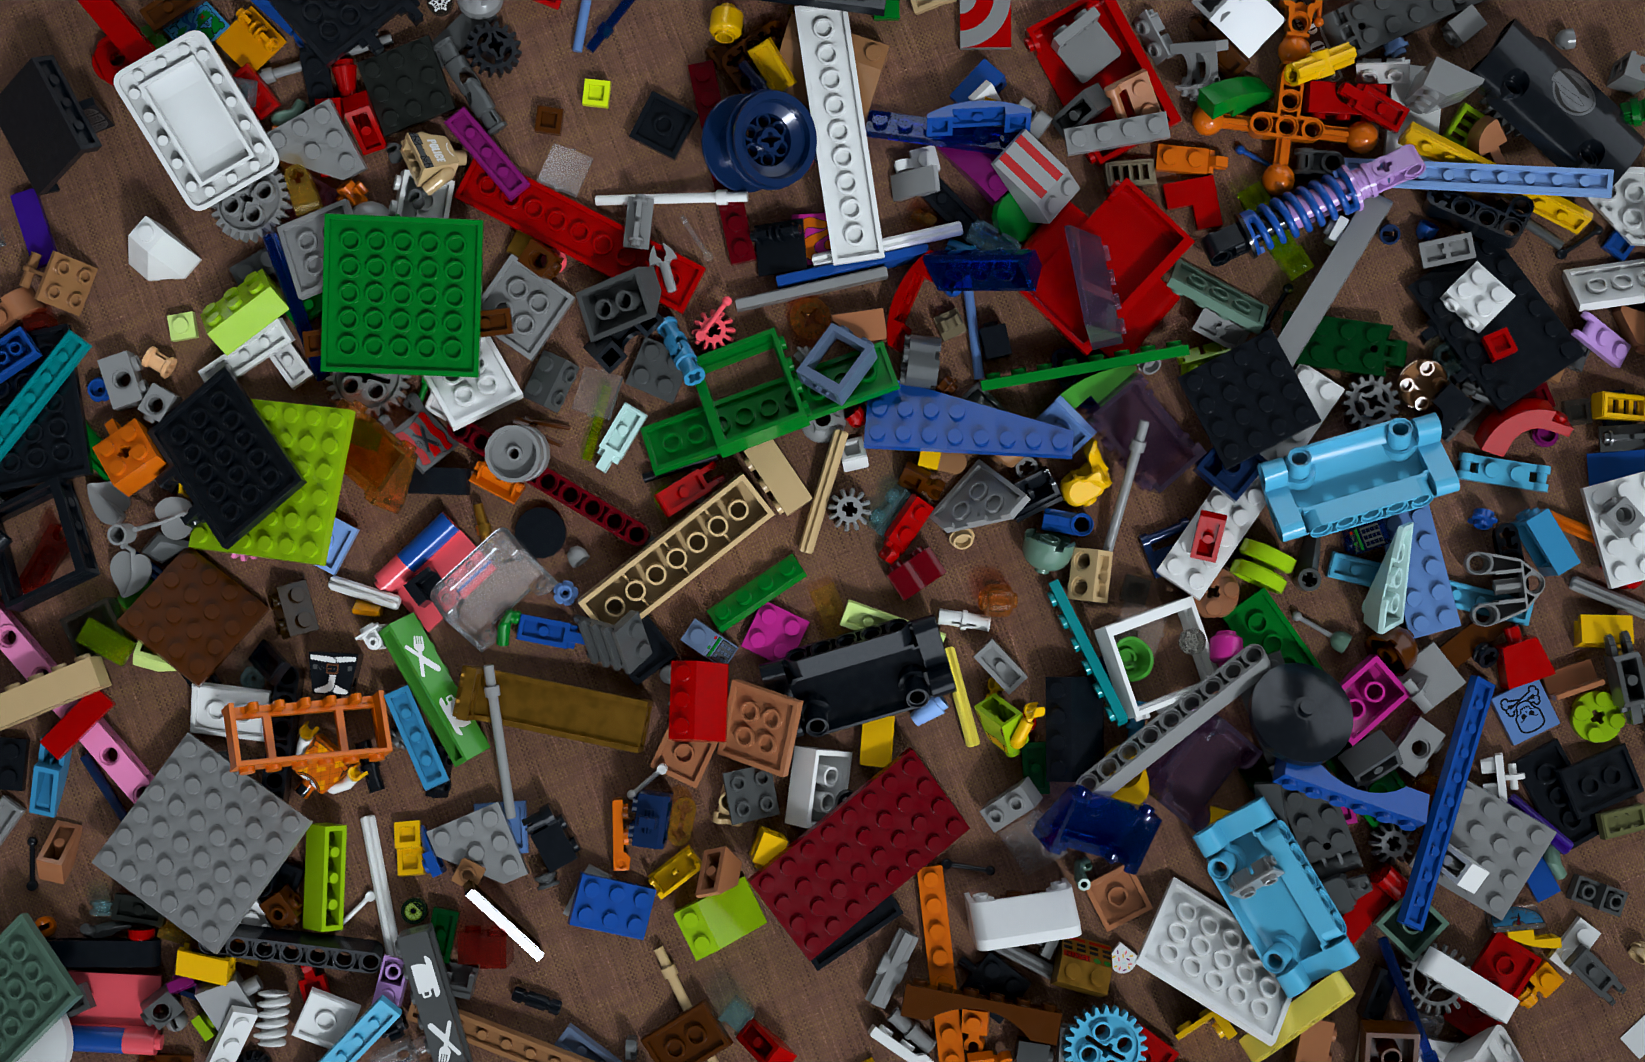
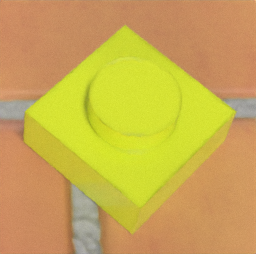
[582,78,611,109]

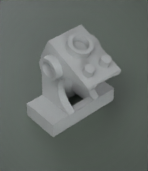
[1170,39,1229,102]

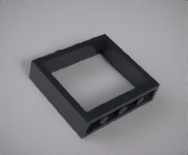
[0,476,100,612]

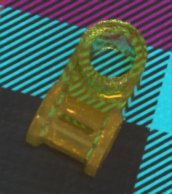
[284,164,323,217]

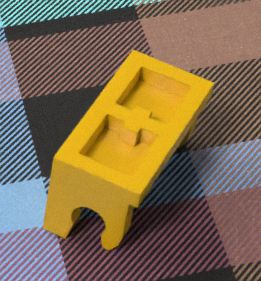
[1573,614,1634,648]
[648,845,702,900]
[175,942,236,986]

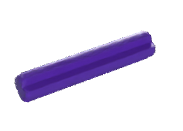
[1507,794,1574,855]

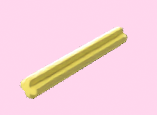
[945,646,980,747]

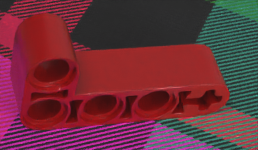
[1341,863,1408,945]

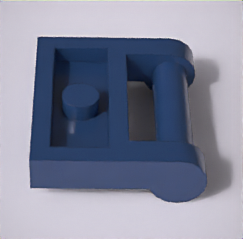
[1138,517,1190,579]

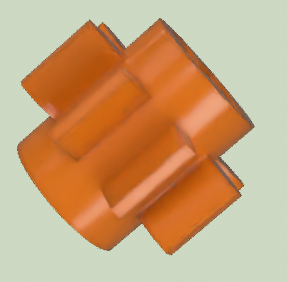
[336,179,368,208]

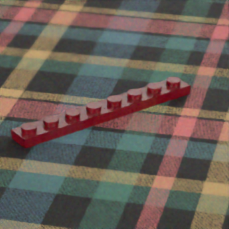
[688,60,757,266]

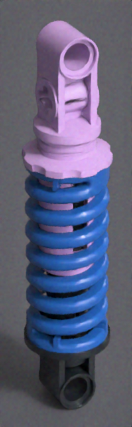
[1200,144,1426,267]

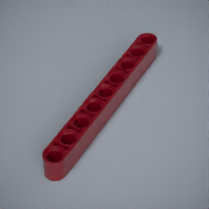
[447,422,650,546]

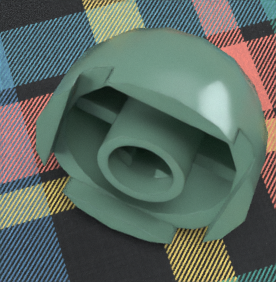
[1022,528,1076,574]

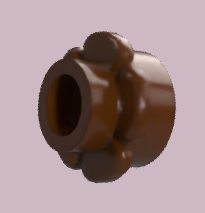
[935,375,958,396]

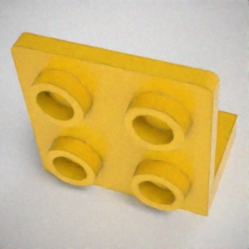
[1175,1008,1237,1041]

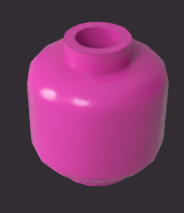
[1209,630,1243,667]

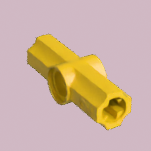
[1283,42,1357,86]

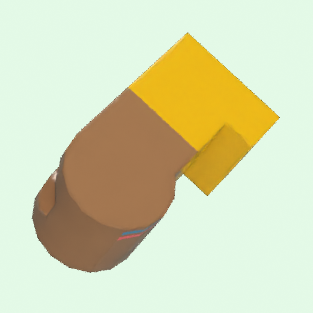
[917,451,967,475]

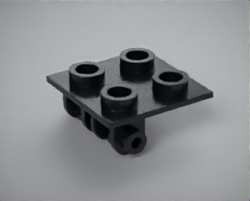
[750,218,808,277]

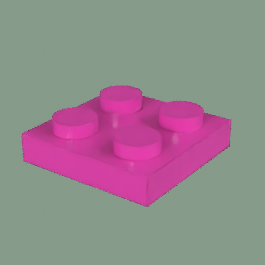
[741,602,810,661]

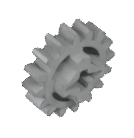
[1341,375,1400,429]

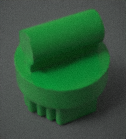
[1619,97,1645,127]

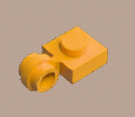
[1517,960,1565,1009]

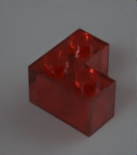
[458,925,514,969]

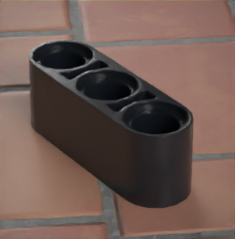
[396,466,471,495]

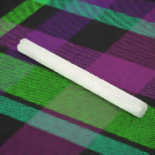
[811,221,963,267]
[360,815,403,959]

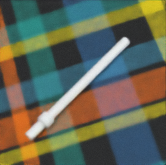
[595,189,748,206]

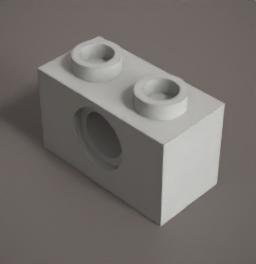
[97,350,150,411]
[1394,715,1446,777]
[979,776,1043,833]

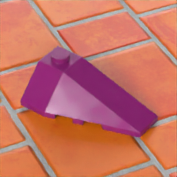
[922,127,1009,206]

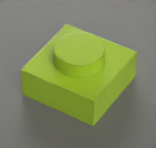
[191,1011,219,1042]

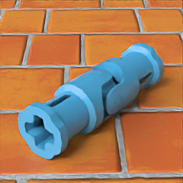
[657,316,705,386]

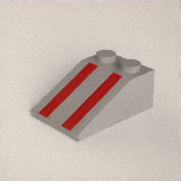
[991,129,1080,224]

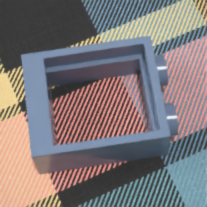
[796,323,878,406]

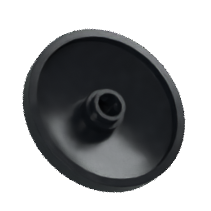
[1248,663,1353,766]

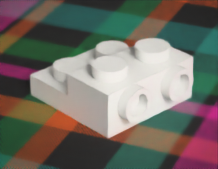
[389,169,455,219]
[1440,261,1516,334]

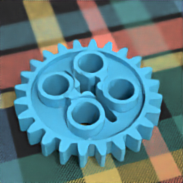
[1062,1004,1148,1062]

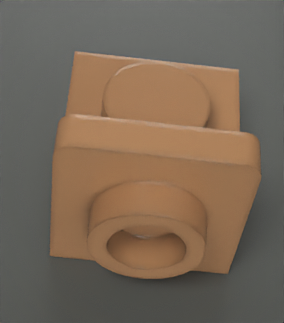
[451,857,486,887]

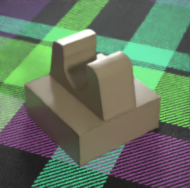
[933,307,967,342]

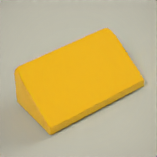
[859,716,895,767]

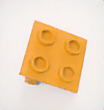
[215,6,287,72]

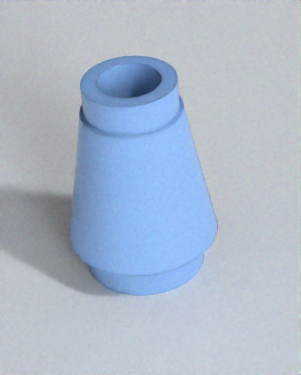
[909,696,949,726]

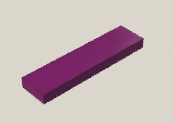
[444,106,531,202]

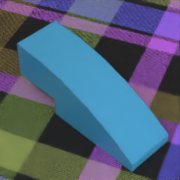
[29,730,72,818]

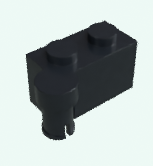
[521,803,581,873]

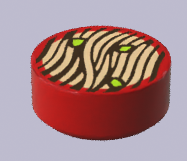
[128,927,155,941]

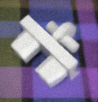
[1480,753,1525,802]

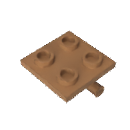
[19,251,98,316]

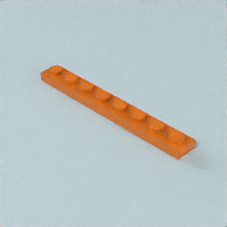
[917,864,965,1062]

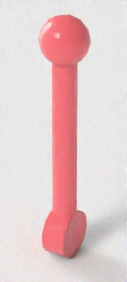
[695,296,732,342]

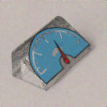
[1484,904,1546,933]

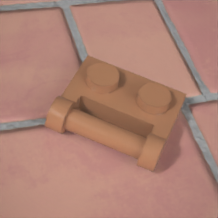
[1104,68,1161,120]

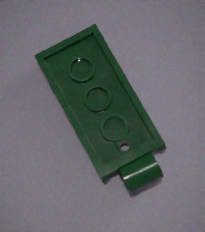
[1280,310,1408,377]

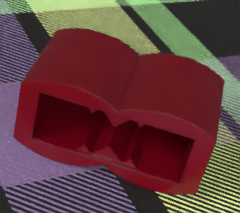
[886,546,946,602]

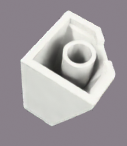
[128,216,202,281]

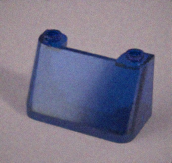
[1032,784,1162,875]

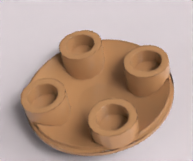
[1397,359,1448,411]

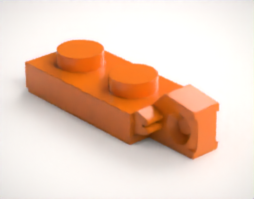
[1155,144,1228,176]
[612,797,631,871]

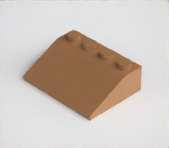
[779,13,890,123]

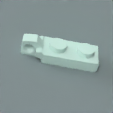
[596,402,648,473]

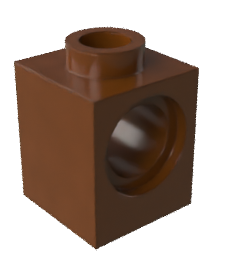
[517,239,564,280]

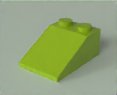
[673,875,768,961]

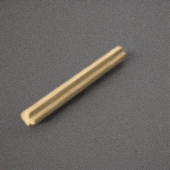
[799,429,848,554]

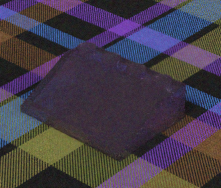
[1064,225,1127,350]

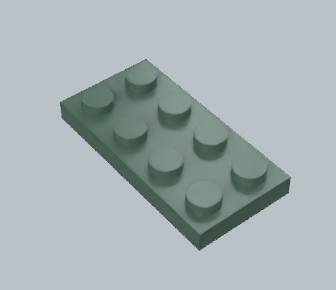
[1166,258,1269,335]

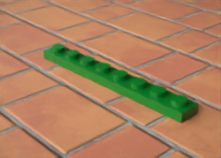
[981,340,1190,391]

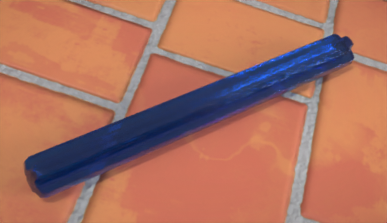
[263,232,330,381]

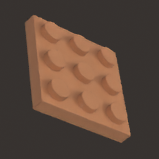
[717,679,804,777]

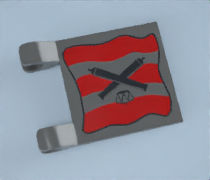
[374,393,459,474]

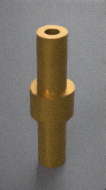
[473,503,495,555]

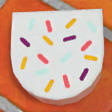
[1112,941,1137,973]

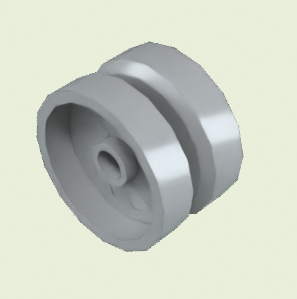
[485,425,550,483]

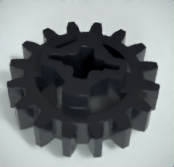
[465,21,522,78]

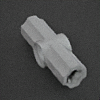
[865,927,919,1009]

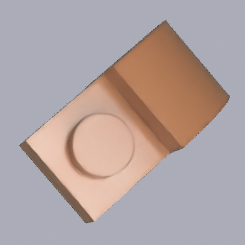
[1467,115,1507,165]
[0,287,47,337]

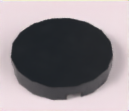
[515,507,567,558]

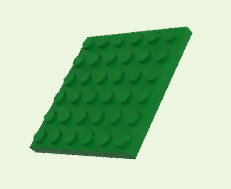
[321,213,484,378]

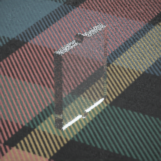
[537,143,593,197]
[572,366,623,420]
[1114,600,1168,655]

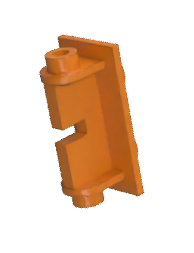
[469,460,526,504]

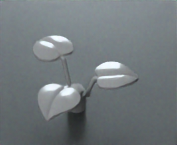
[87,481,193,598]

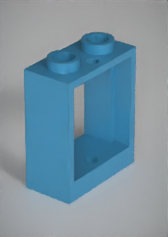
[1510,507,1581,576]

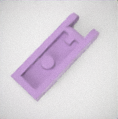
[1571,311,1631,368]

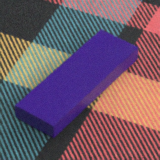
[10,188,58,269]

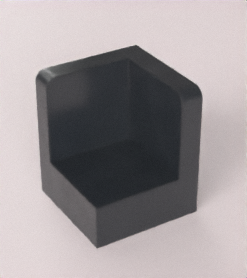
[403,567,449,608]

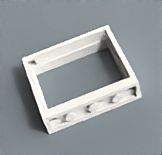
[1094,596,1218,722]

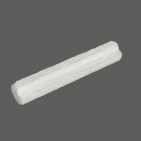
[328,575,402,610]

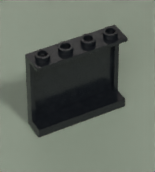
[0,55,102,196]

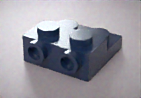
[1193,442,1268,503]

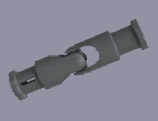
[433,36,508,136]

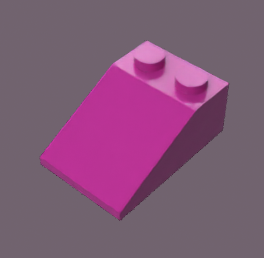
[1339,654,1410,746]

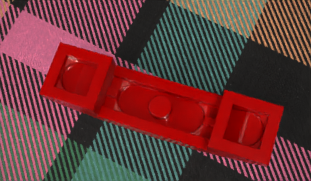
[887,250,943,353]

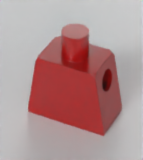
[1495,624,1556,690]

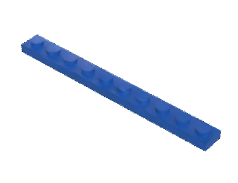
[1397,675,1496,931]

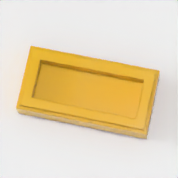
[747,37,797,92]

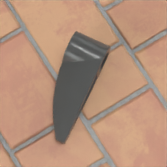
[1293,534,1321,591]

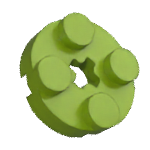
[1569,691,1625,743]

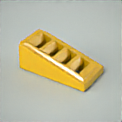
[1591,391,1645,422]

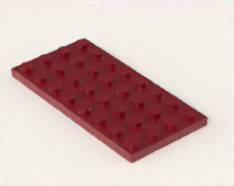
[747,747,970,961]

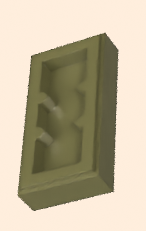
[1595,803,1645,840]

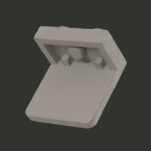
[1050,7,1121,84]

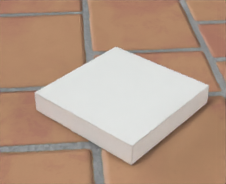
[292,987,361,1049]

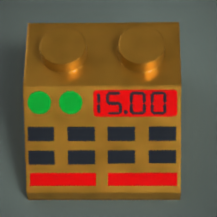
[1050,937,1113,998]

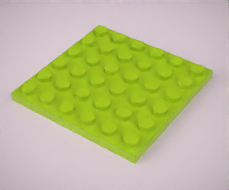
[188,399,356,566]

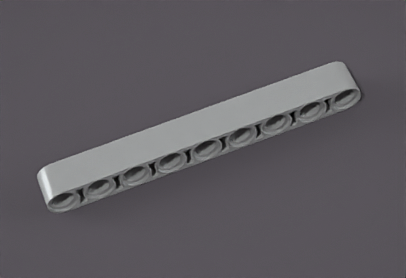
[1277,194,1394,367]
[1076,644,1271,806]

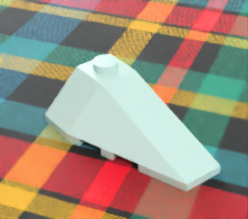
[1362,522,1414,634]

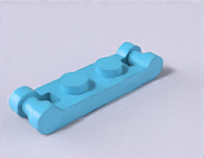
[1456,452,1551,493]

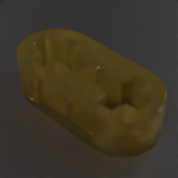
[668,796,697,846]

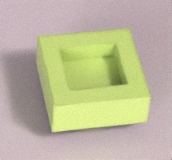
[167,311,199,342]

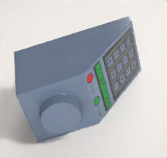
[680,618,739,664]

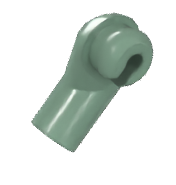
[271,98,308,126]
[1543,844,1567,880]
[1074,857,1092,891]

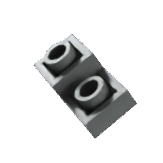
[1565,873,1628,917]

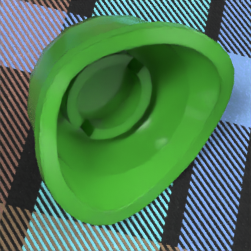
[1116,636,1154,682]

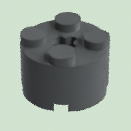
[899,334,942,389]

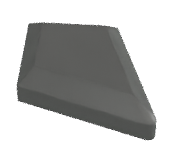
[141,531,190,564]

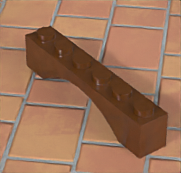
[901,978,1062,1045]

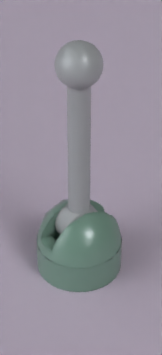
[1292,611,1352,654]

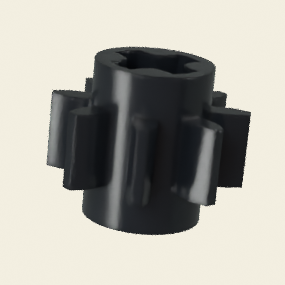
[381,1011,409,1042]

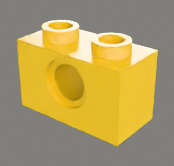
[749,825,788,869]

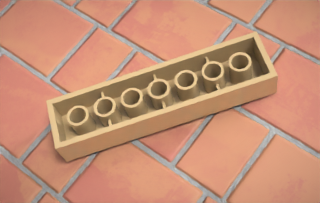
[578,472,775,625]

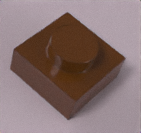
[534,105,565,136]

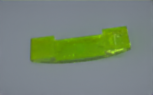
[1237,181,1314,281]

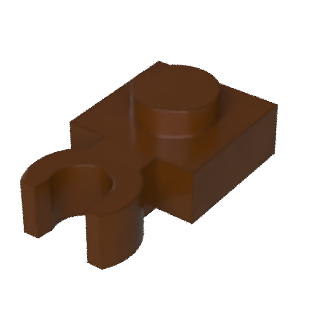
[897,461,946,500]

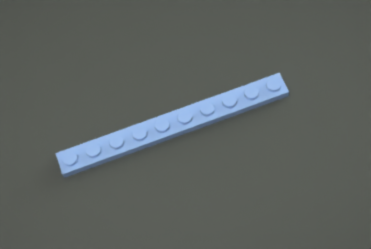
[1344,158,1614,198]

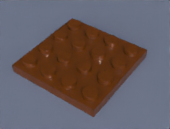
[116,547,269,688]

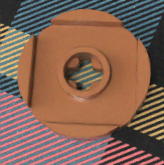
[1187,568,1239,618]

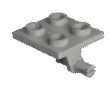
[1397,642,1466,714]

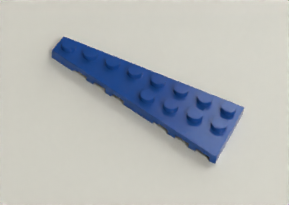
[864,380,1074,459]

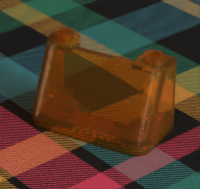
[336,398,418,514]

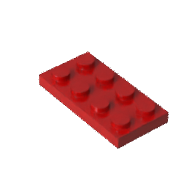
[1440,929,1542,1037]

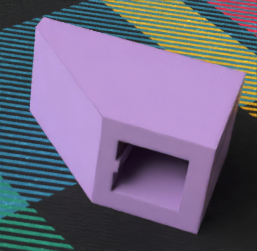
[371,954,408,1008]

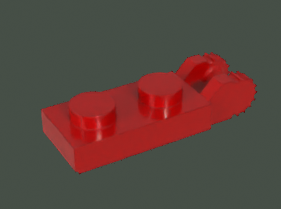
[654,461,725,518]

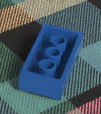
[0,326,43,384]

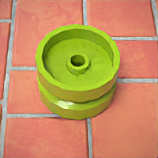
[1229,538,1297,594]

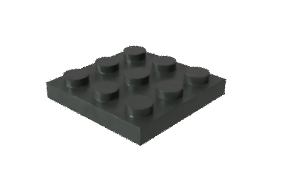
[357,35,457,137]

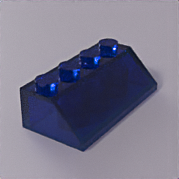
[922,249,1042,291]

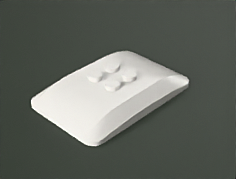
[114,30,280,211]

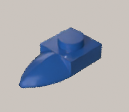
[420,825,447,878]

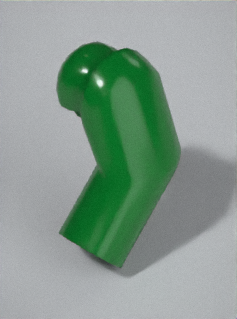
[496,609,521,646]

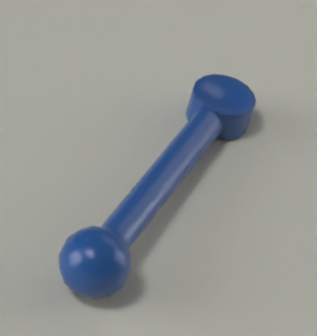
[1235,145,1272,167]

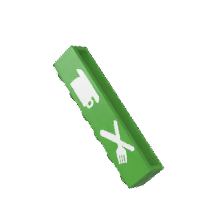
[378,612,490,768]

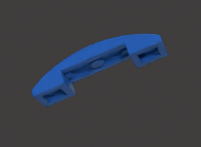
[926,100,1032,137]

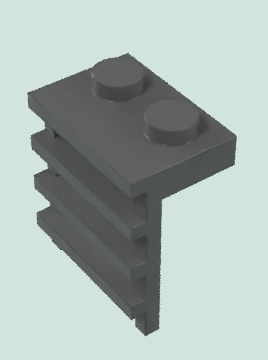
[573,610,652,674]

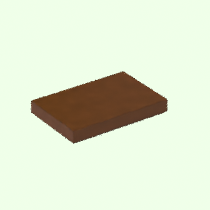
[640,999,733,1062]

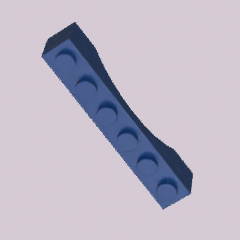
[1272,757,1430,831]

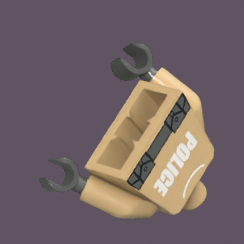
[386,131,467,210]

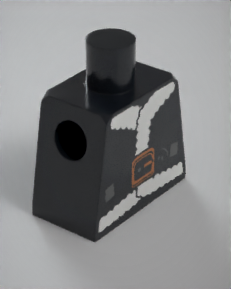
[309,651,364,699]

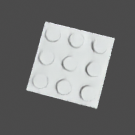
[422,337,524,431]

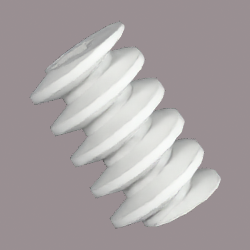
[253,989,291,1047]

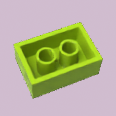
[200,268,290,356]

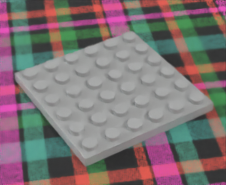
[91,732,313,954]

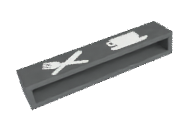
[395,923,473,1062]

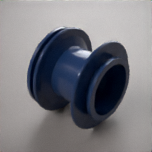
[701,89,817,193]

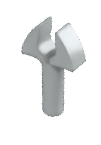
[649,243,677,293]

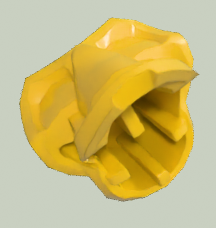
[1060,438,1112,507]

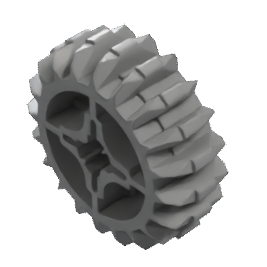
[1400,943,1471,1015]

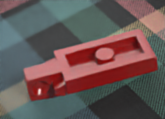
[1336,82,1410,134]
[878,494,934,565]

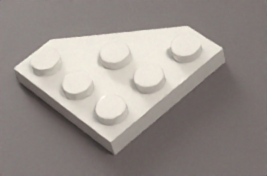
[1585,167,1645,246]

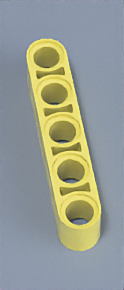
[1239,971,1356,1062]

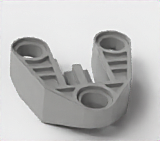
[1463,552,1545,627]

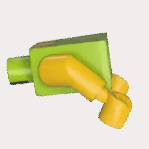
[974,677,1045,757]

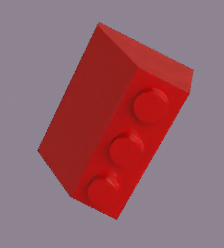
[669,661,729,742]

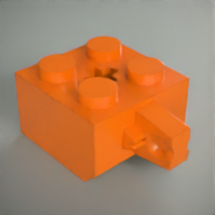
[92,418,167,497]

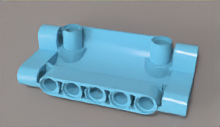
[1257,412,1460,542]
[1192,796,1360,998]

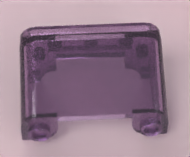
[1146,707,1263,833]

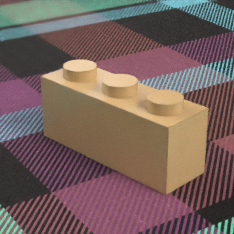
[743,439,813,517]

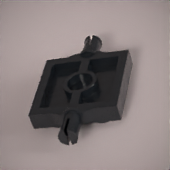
[957,951,1032,1024]

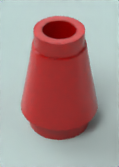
[331,58,357,97]

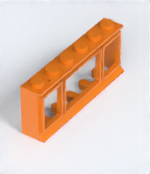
[221,690,393,775]

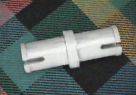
[937,608,991,632]

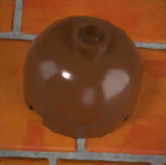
[1364,626,1419,677]

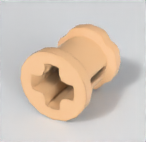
[141,346,177,379]

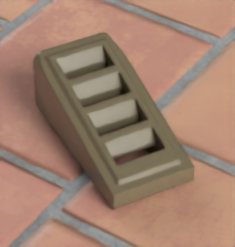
[1102,158,1157,191]

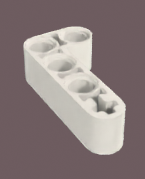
[1416,946,1520,1024]

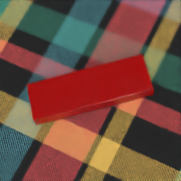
[39,690,116,760]

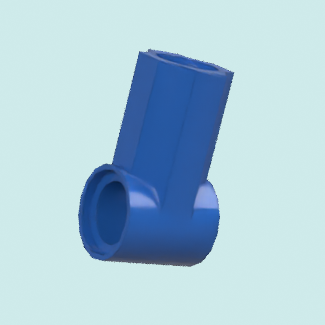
[1041,508,1094,537]

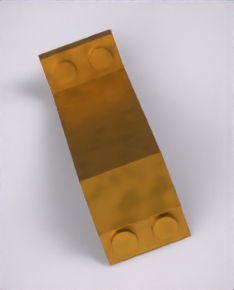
[452,665,654,753]

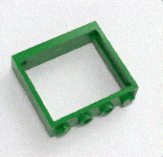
[696,327,812,458]

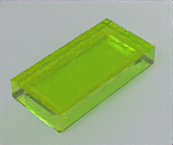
[76,618,137,666]

